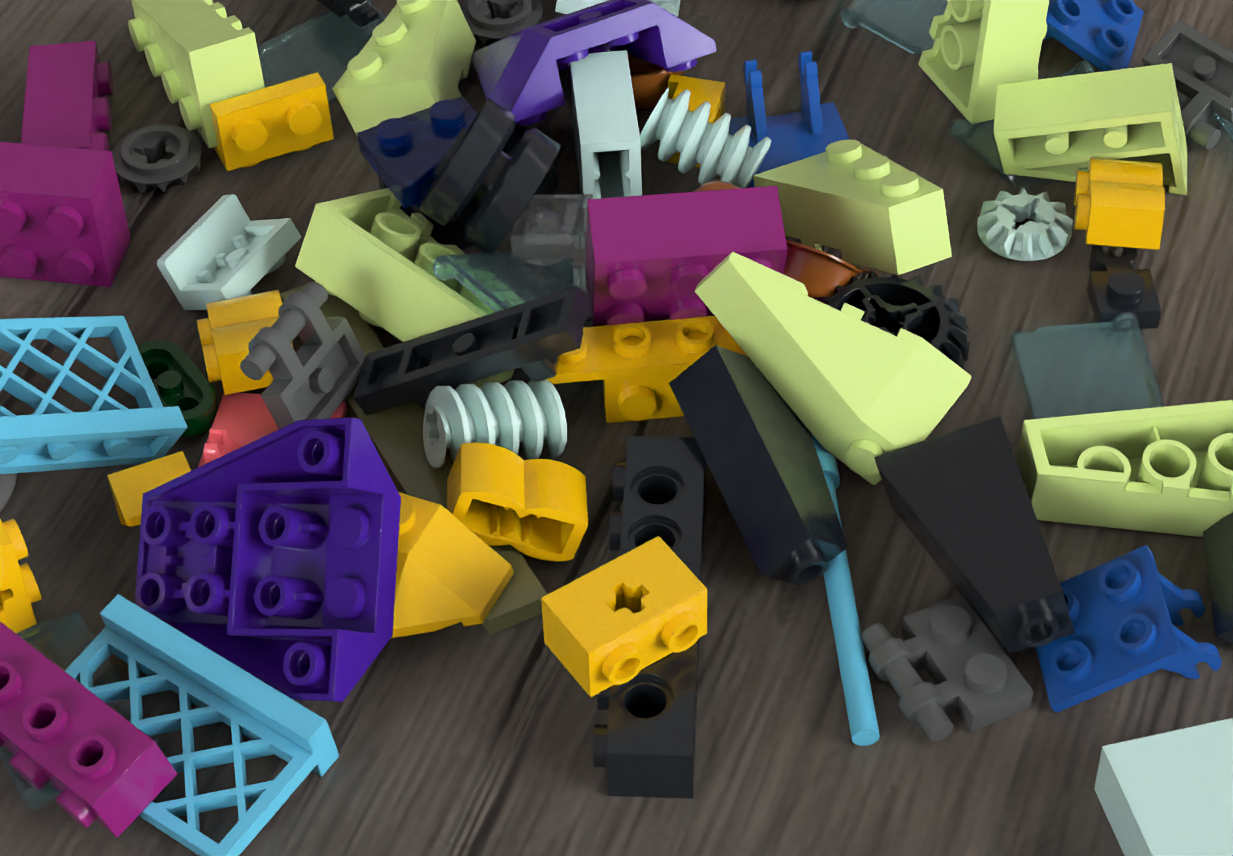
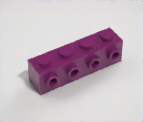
[0,622,177,838]

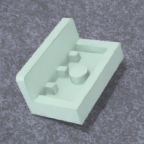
[157,194,301,310]

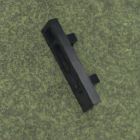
[353,286,590,415]

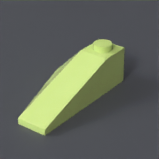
[695,251,972,486]

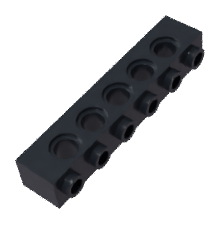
[593,436,706,799]

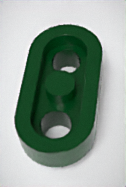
[137,340,219,437]

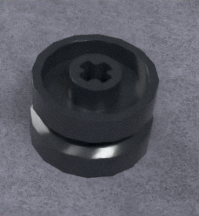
[418,98,561,256]

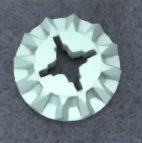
[977,187,1073,261]

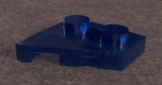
[357,96,477,208]

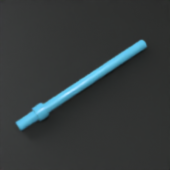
[810,432,880,746]

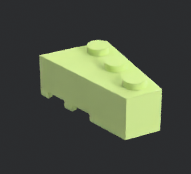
[332,0,476,143]
[993,63,1188,195]
[753,140,952,275]

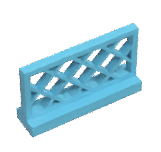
[0,316,188,474]
[65,594,340,856]

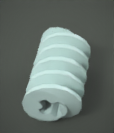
[640,87,771,188]
[423,379,567,468]

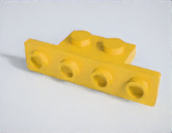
[547,316,748,423]

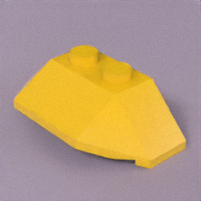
[391,492,514,638]

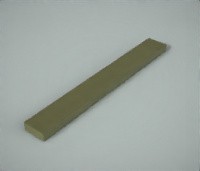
[280,281,547,636]

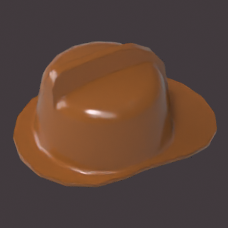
[784,240,879,299]

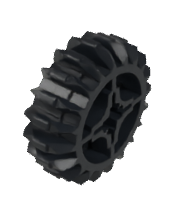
[814,269,970,369]

